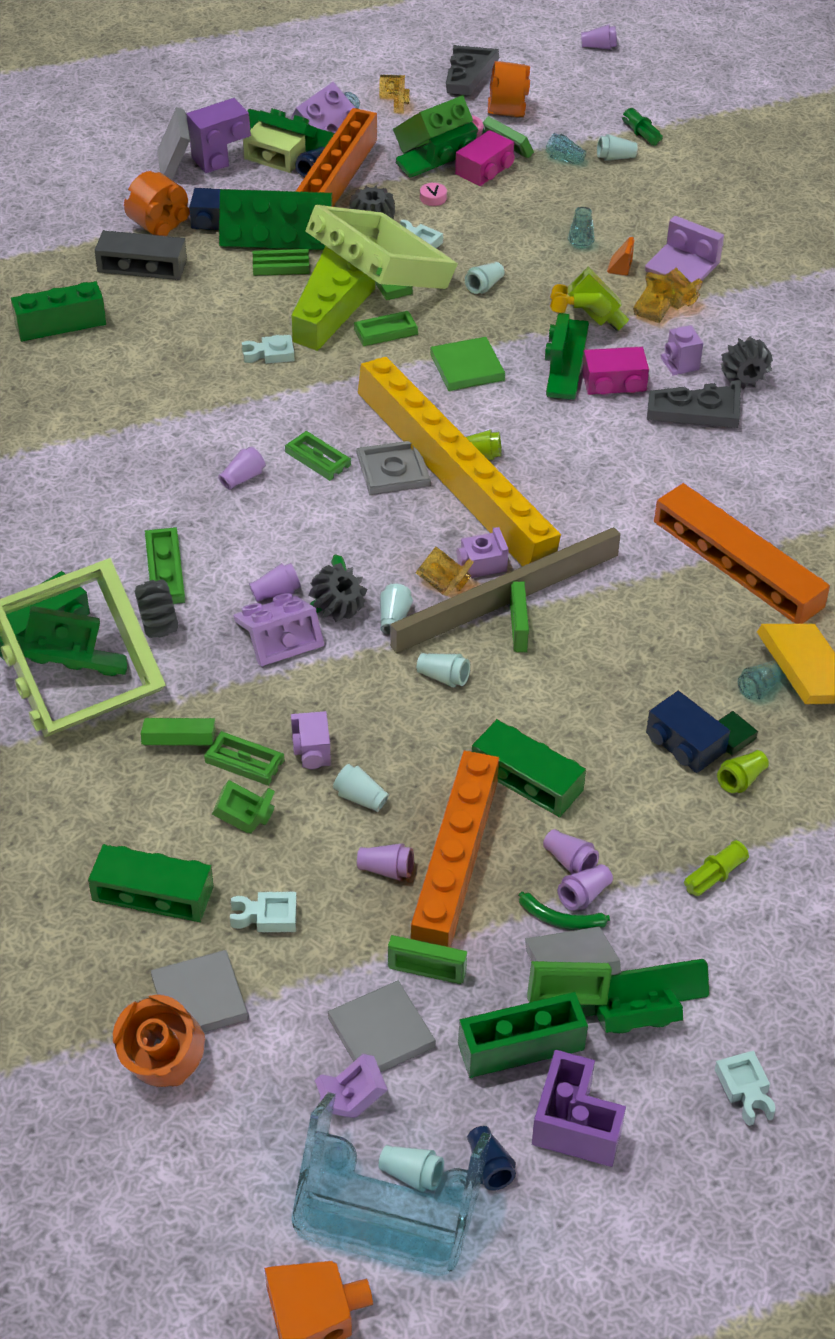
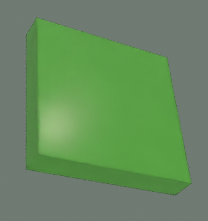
[430,336,505,391]

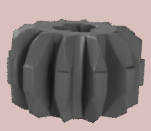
[349,186,395,219]
[721,336,773,389]
[308,563,368,622]
[134,579,178,638]

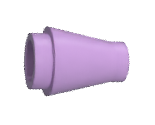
[581,24,617,50]
[218,447,266,490]
[249,563,301,602]
[543,829,599,874]
[357,843,414,881]
[557,864,613,911]

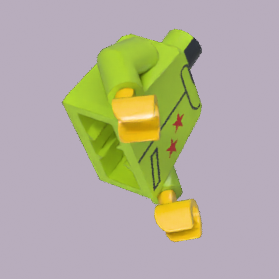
[550,266,629,331]

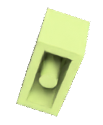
[243,122,306,173]

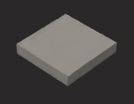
[157,107,190,180]
[356,441,431,495]
[525,927,621,975]
[151,950,248,1032]
[328,980,436,1072]

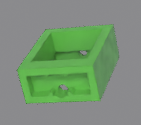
[393,95,473,153]

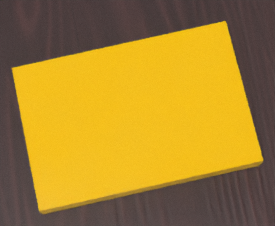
[757,624,835,704]

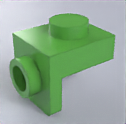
[212,780,275,834]

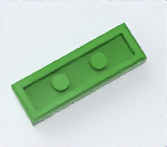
[145,527,185,604]

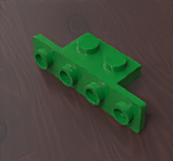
[247,108,335,152]
[395,122,487,178]
[545,313,589,399]
[0,606,128,676]
[581,959,709,1034]

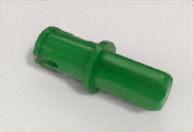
[622,108,663,146]

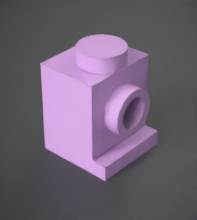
[661,325,703,376]
[457,527,509,578]
[291,711,331,769]

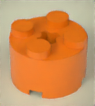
[488,61,530,118]
[124,171,190,236]
[113,994,205,1087]

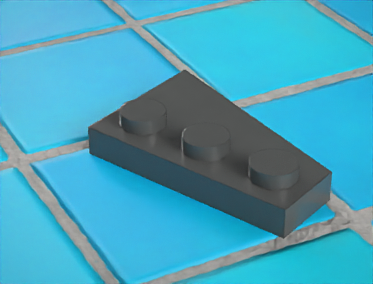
[446,45,500,96]
[647,380,741,428]

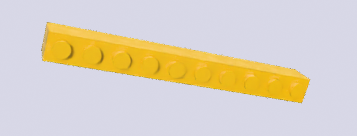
[358,357,561,567]

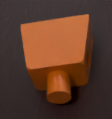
[264,1261,373,1339]

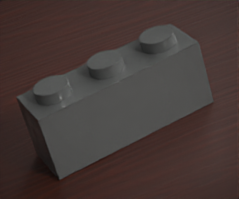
[94,230,187,280]

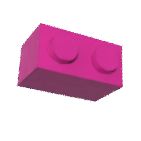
[455,130,515,186]
[582,346,649,395]

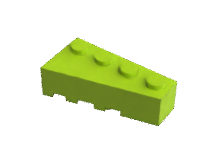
[291,246,376,351]

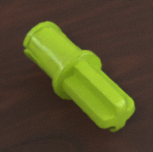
[684,840,749,896]

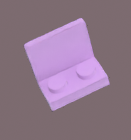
[290,82,355,133]
[645,216,724,290]
[233,593,325,666]

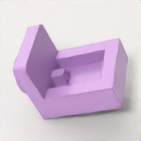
[315,1054,388,1118]

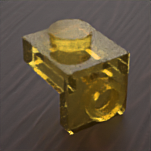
[379,75,410,113]
[653,268,703,310]
[633,272,676,323]
[415,546,474,596]

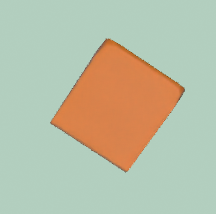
[607,237,635,276]

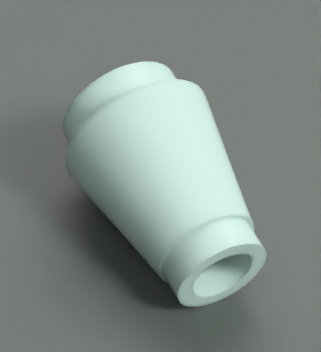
[597,134,637,161]
[465,262,505,294]
[380,584,413,634]
[416,653,470,688]
[333,764,389,812]
[378,1145,444,1192]

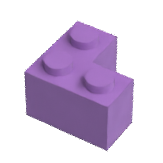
[186,97,251,174]
[531,1050,626,1167]

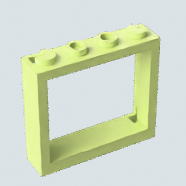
[305,205,458,289]
[0,558,166,738]

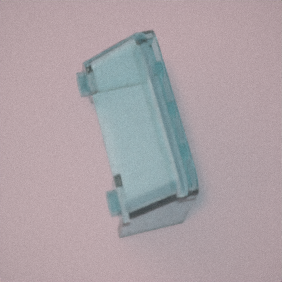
[292,1092,491,1276]

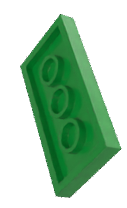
[219,189,332,250]

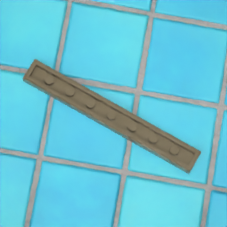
[390,527,621,654]

